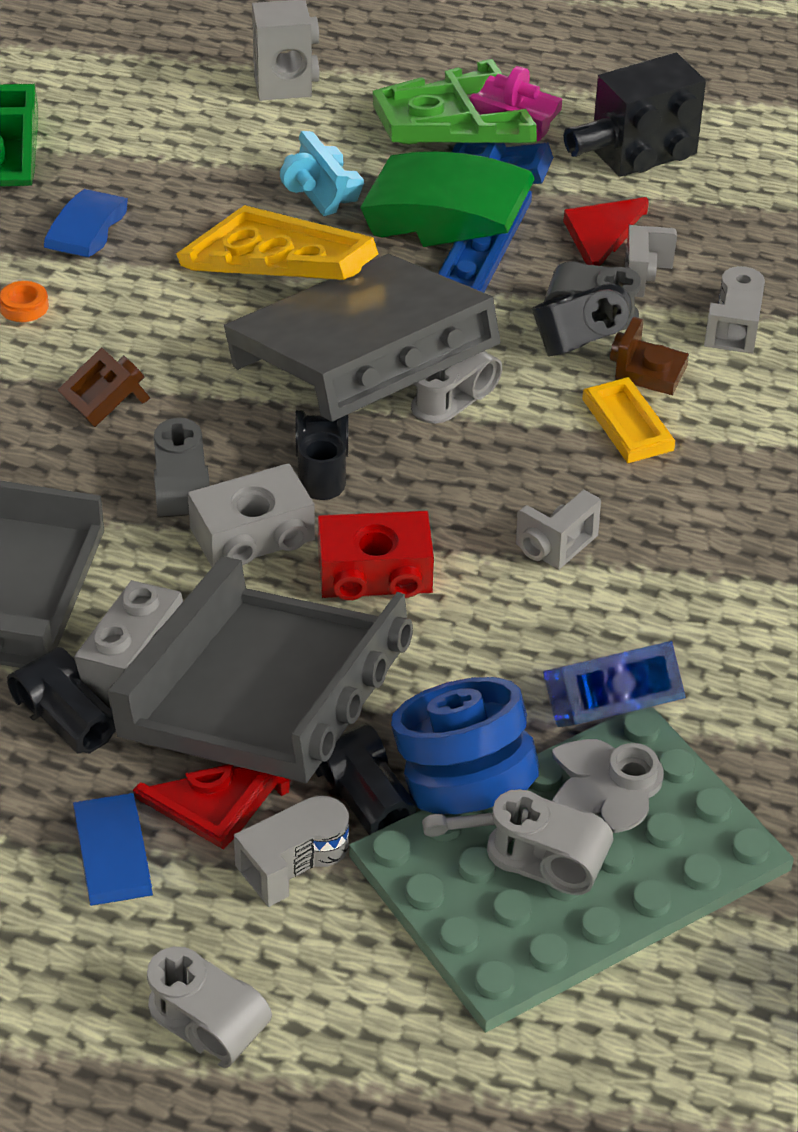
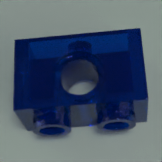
[543,641,686,727]

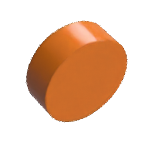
[0,281,49,322]

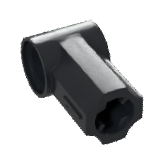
[7,647,116,754]
[315,723,417,835]

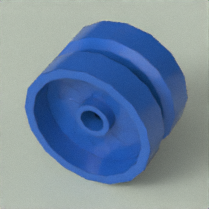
[391,677,539,814]

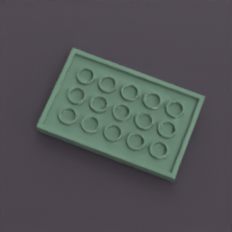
[349,701,794,1033]

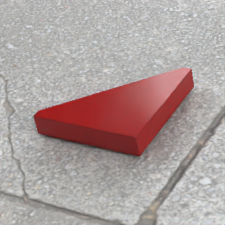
[563,197,649,266]
[132,764,281,850]

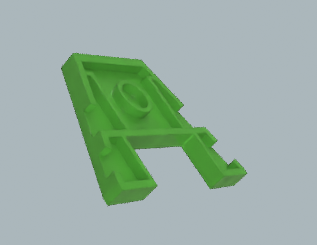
[373,59,537,145]

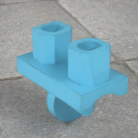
[280,131,364,216]

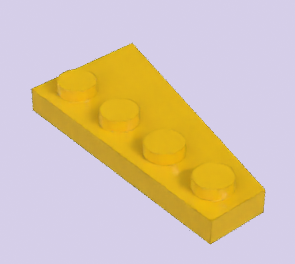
[176,205,378,280]

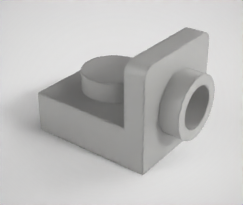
[624,225,677,297]
[516,489,601,570]

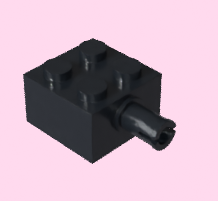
[563,52,706,177]

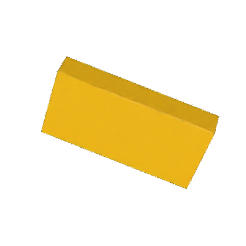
[582,377,675,464]

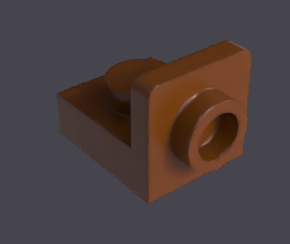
[610,317,689,396]
[57,347,150,427]

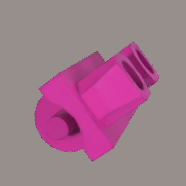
[469,66,562,142]

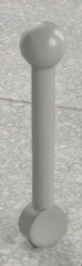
[422,809,528,837]

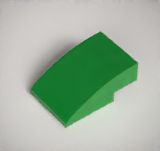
[0,84,38,186]
[360,151,535,247]

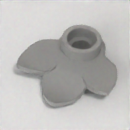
[552,739,664,833]

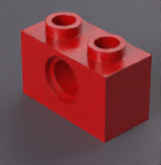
[318,511,434,600]

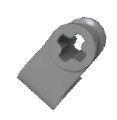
[411,351,503,424]
[487,789,614,895]
[147,946,272,1068]

